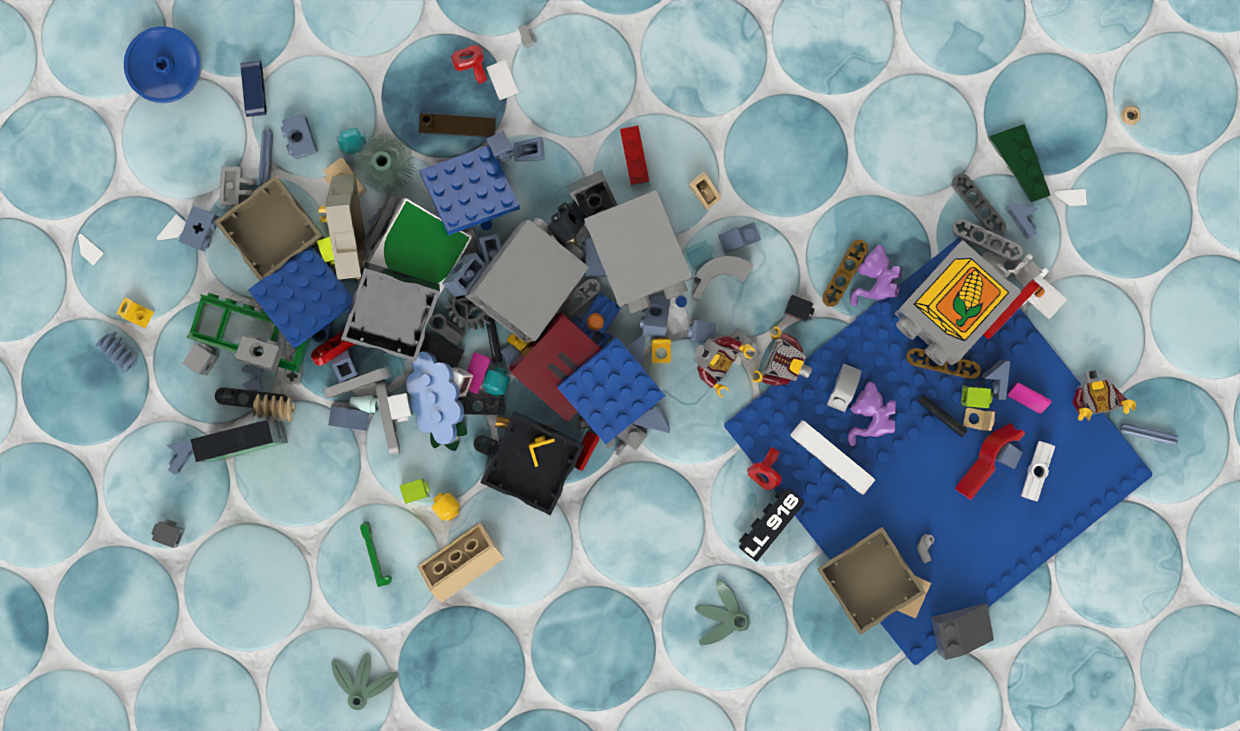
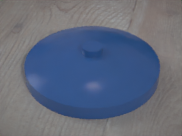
[124,26,202,103]

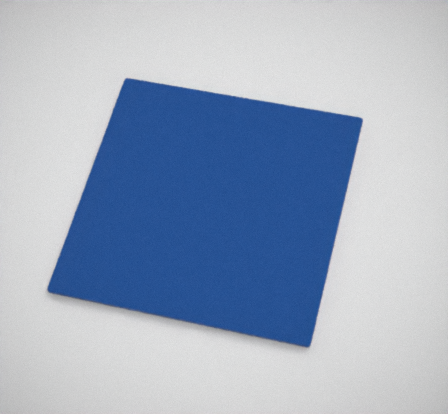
[724,238,1152,665]

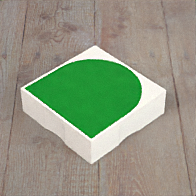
[366,198,472,297]

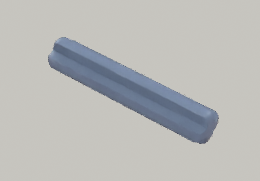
[258,131,273,186]
[1120,423,1178,445]

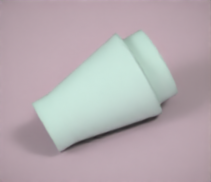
[350,395,379,414]

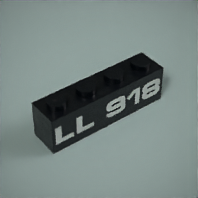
[739,486,805,562]

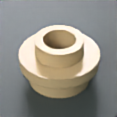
[1121,106,1141,125]

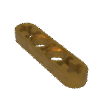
[822,240,868,307]
[906,348,981,379]

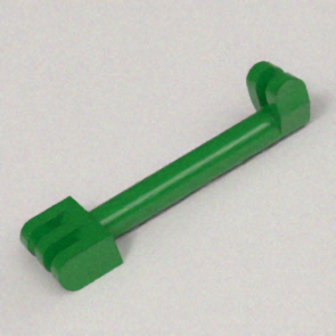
[360,522,392,587]

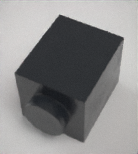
[784,295,815,322]

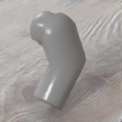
[917,534,934,563]

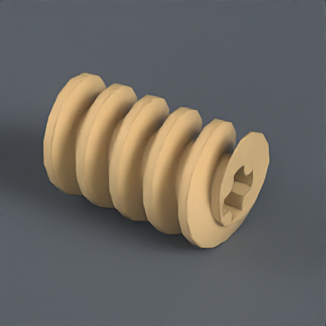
[253,394,296,422]

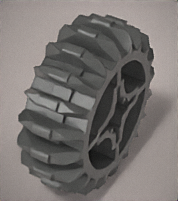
[447,293,494,331]

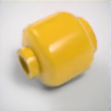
[432,492,460,522]

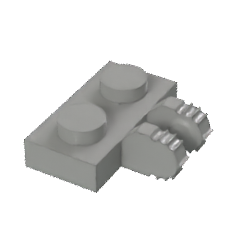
[219,166,256,206]
[605,424,647,456]

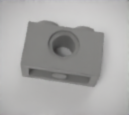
[235,335,283,373]
[182,343,220,375]

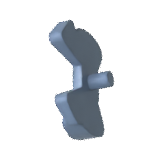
[242,365,264,391]

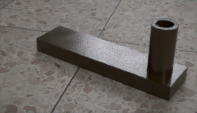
[419,113,496,138]

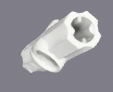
[1021,441,1055,501]

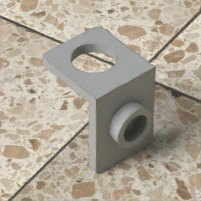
[730,329,761,365]

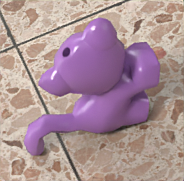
[850,245,903,306]
[848,382,896,446]

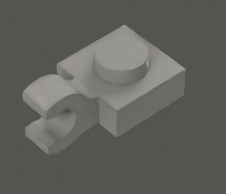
[518,25,537,49]

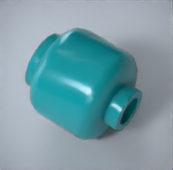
[337,128,366,155]
[482,367,510,397]

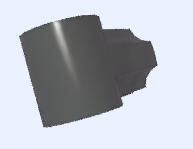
[429,314,467,346]

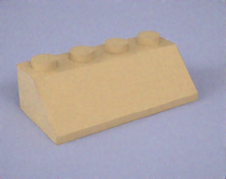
[417,522,504,603]

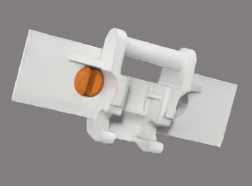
[981,240,1067,319]

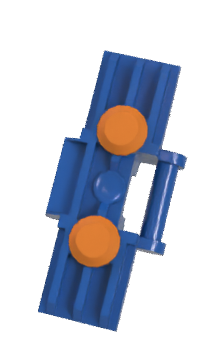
[572,293,622,348]

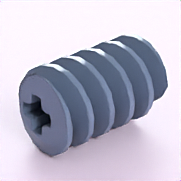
[96,331,138,374]

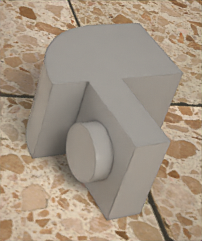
[827,364,861,412]

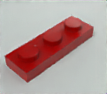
[620,126,649,186]

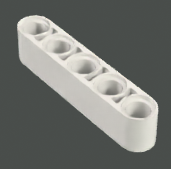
[790,420,875,495]

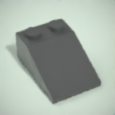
[567,170,617,239]
[931,603,994,660]

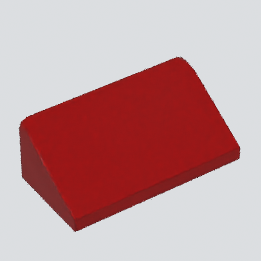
[574,431,600,471]

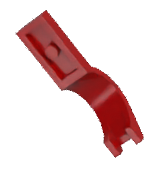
[955,423,1025,500]

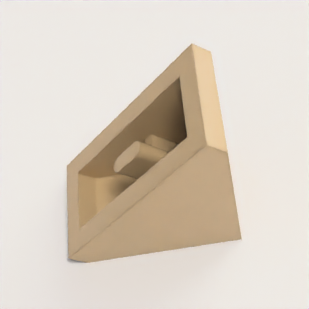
[688,172,721,210]

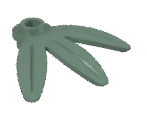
[695,580,751,646]
[331,653,398,710]

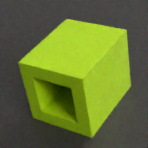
[961,385,993,408]
[399,479,431,504]

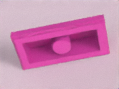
[466,352,492,394]
[1008,383,1052,413]

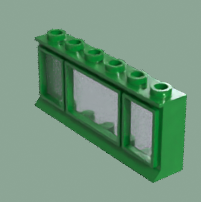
[186,292,311,373]

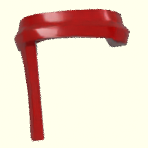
[451,45,487,84]
[747,447,782,490]

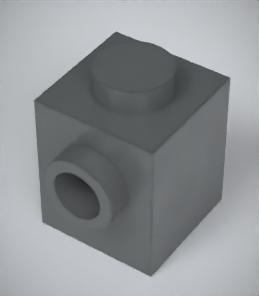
[151,519,185,548]

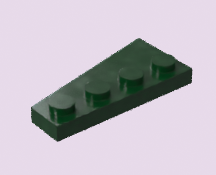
[987,124,1050,202]

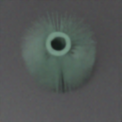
[354,133,415,194]

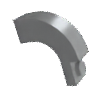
[691,256,754,301]

